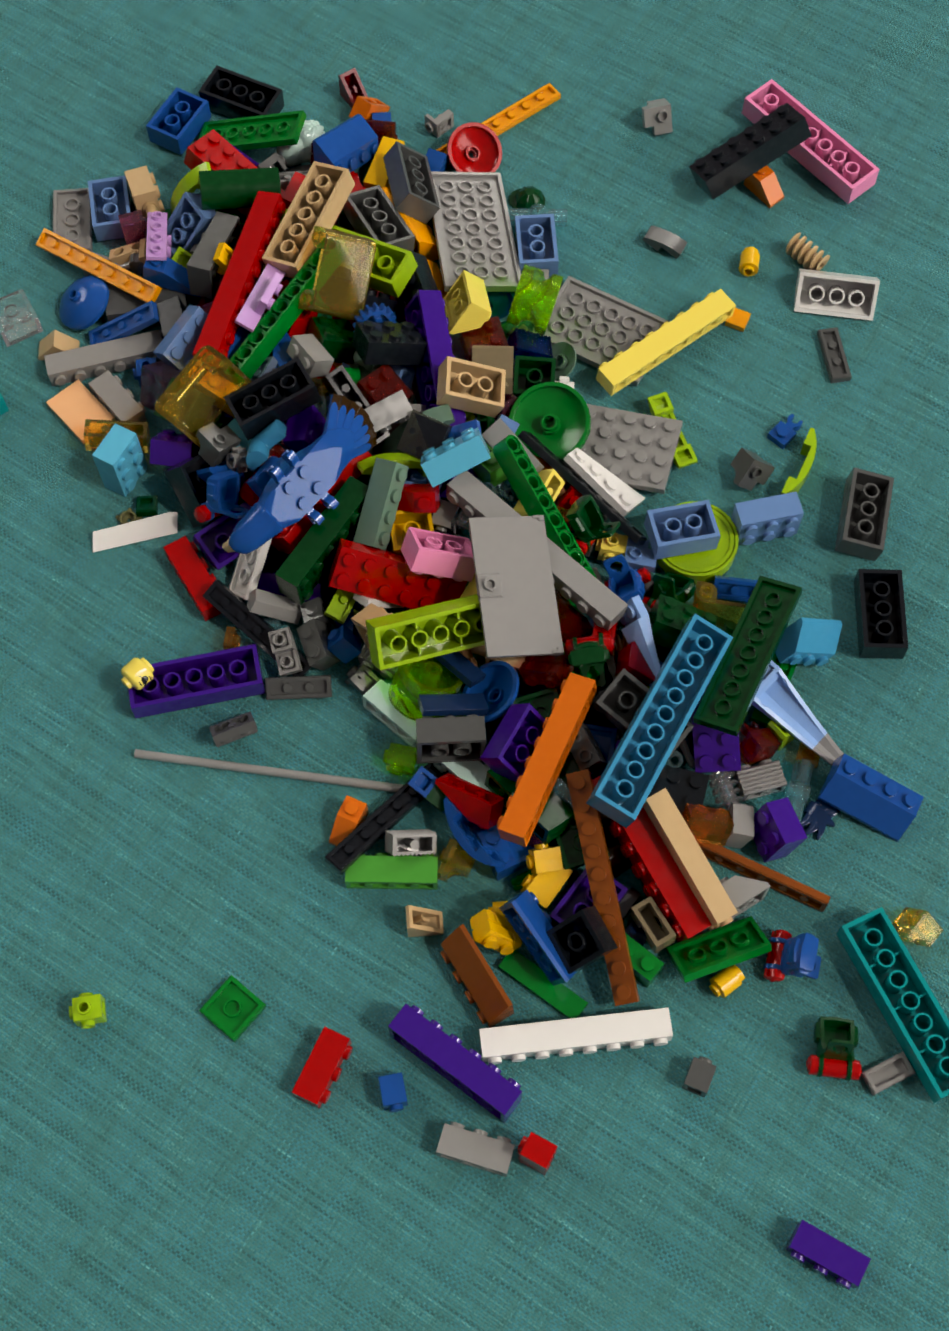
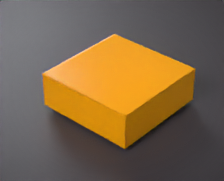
[725,307,751,332]

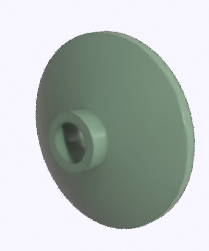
[543,342,577,381]

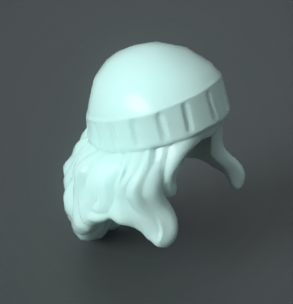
[276,120,325,167]

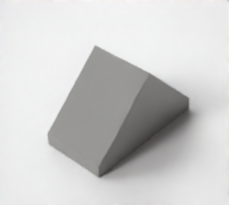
[719,802,754,849]

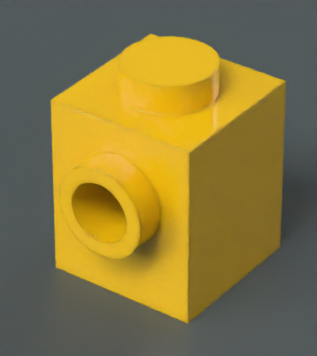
[526,843,563,874]

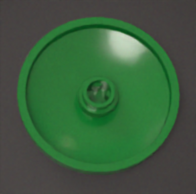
[509,382,591,461]

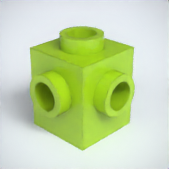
[69,992,107,1029]

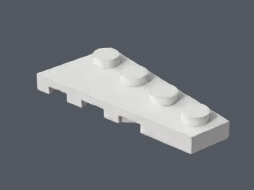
[563,447,645,517]

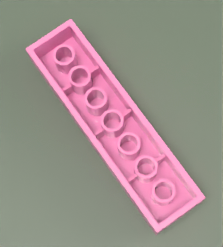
[742,79,880,204]

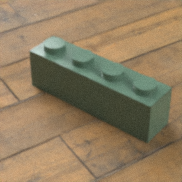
[353,457,409,551]

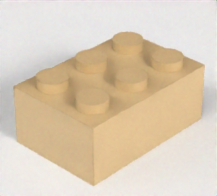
[436,356,506,418]

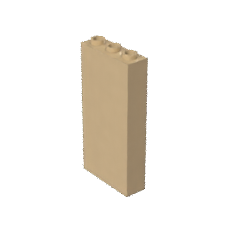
[643,788,738,930]

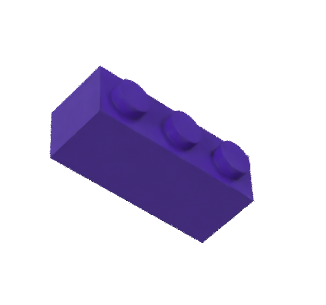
[786,1220,871,1290]

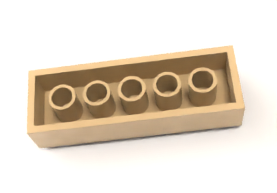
[262,161,355,279]

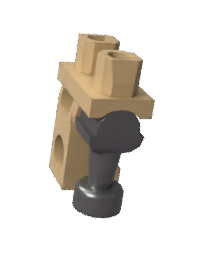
[109,238,147,275]

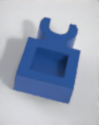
[767,414,803,449]

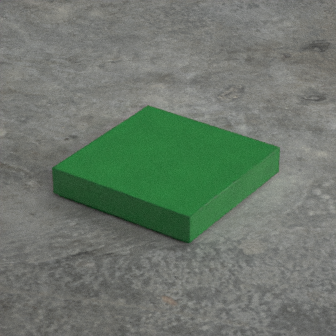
[199,975,267,1042]

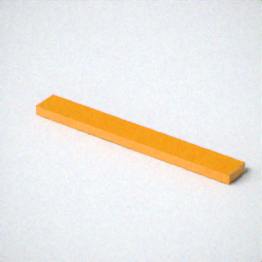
[436,83,561,165]
[35,228,162,303]

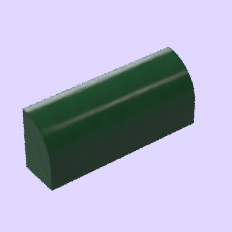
[198,167,281,210]
[484,769,575,845]

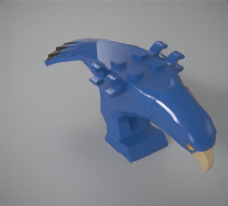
[222,394,377,554]

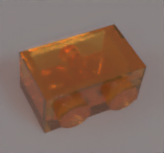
[682,803,734,846]

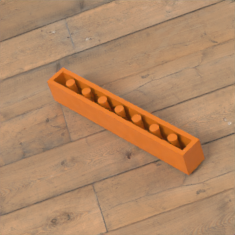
[497,672,597,847]

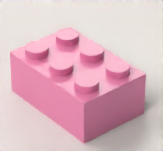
[401,527,475,582]

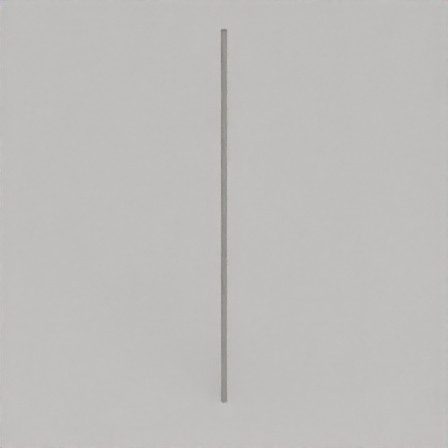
[134,749,753,840]

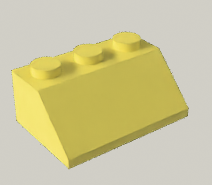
[443,270,492,335]

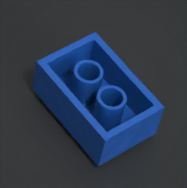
[146,87,212,155]

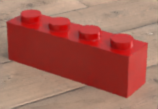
[163,536,221,622]

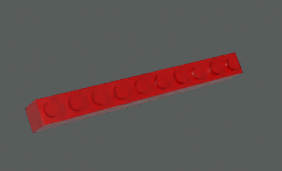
[192,191,286,369]

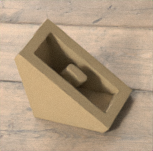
[38,330,80,360]
[405,905,444,937]

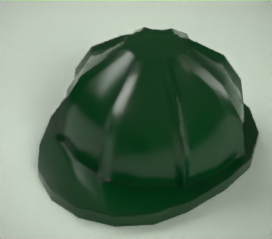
[509,186,545,215]

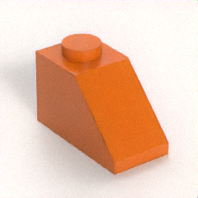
[349,96,390,126]
[744,165,784,208]
[329,795,369,846]

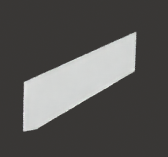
[93,512,178,553]

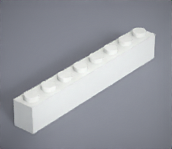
[479,1007,673,1065]

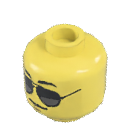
[121,657,154,690]

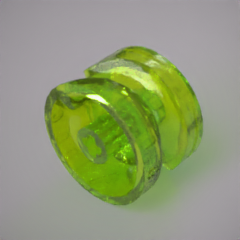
[506,264,564,335]
[388,657,463,721]

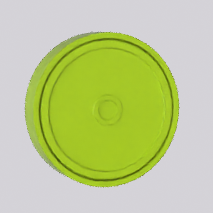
[657,501,739,584]

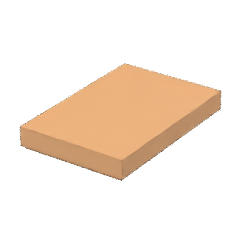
[46,379,116,445]

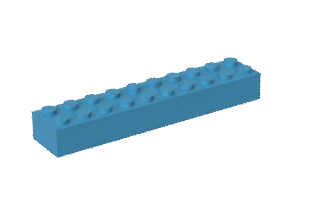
[586,614,733,828]

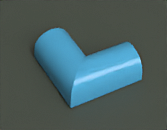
[246,419,287,471]

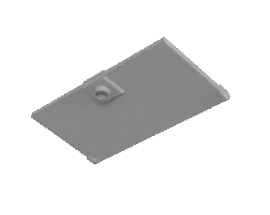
[468,515,564,658]

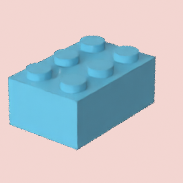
[92,423,148,497]
[421,427,491,487]

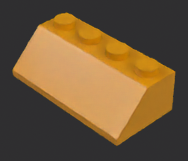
[382,187,439,261]

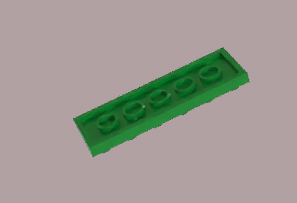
[199,110,306,151]

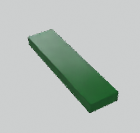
[498,950,588,1019]

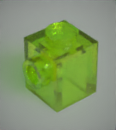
[383,743,417,776]

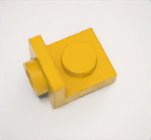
[213,242,234,275]

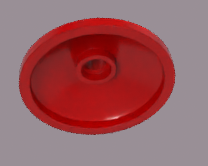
[447,122,502,172]

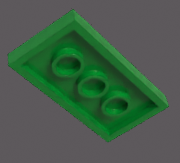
[666,916,772,983]

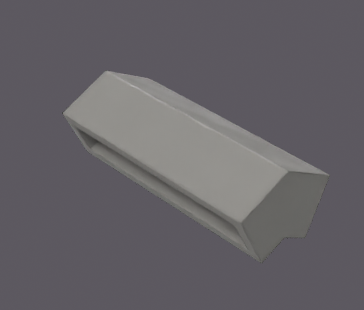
[247,589,302,624]

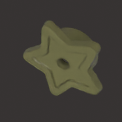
[116,508,143,525]

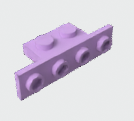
[146,211,172,261]
[234,263,286,333]

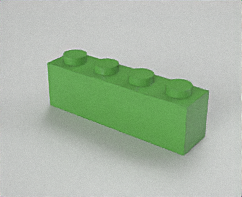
[345,853,438,890]

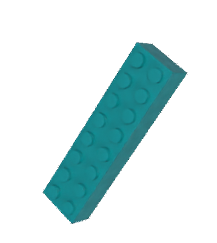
[836,907,949,1103]

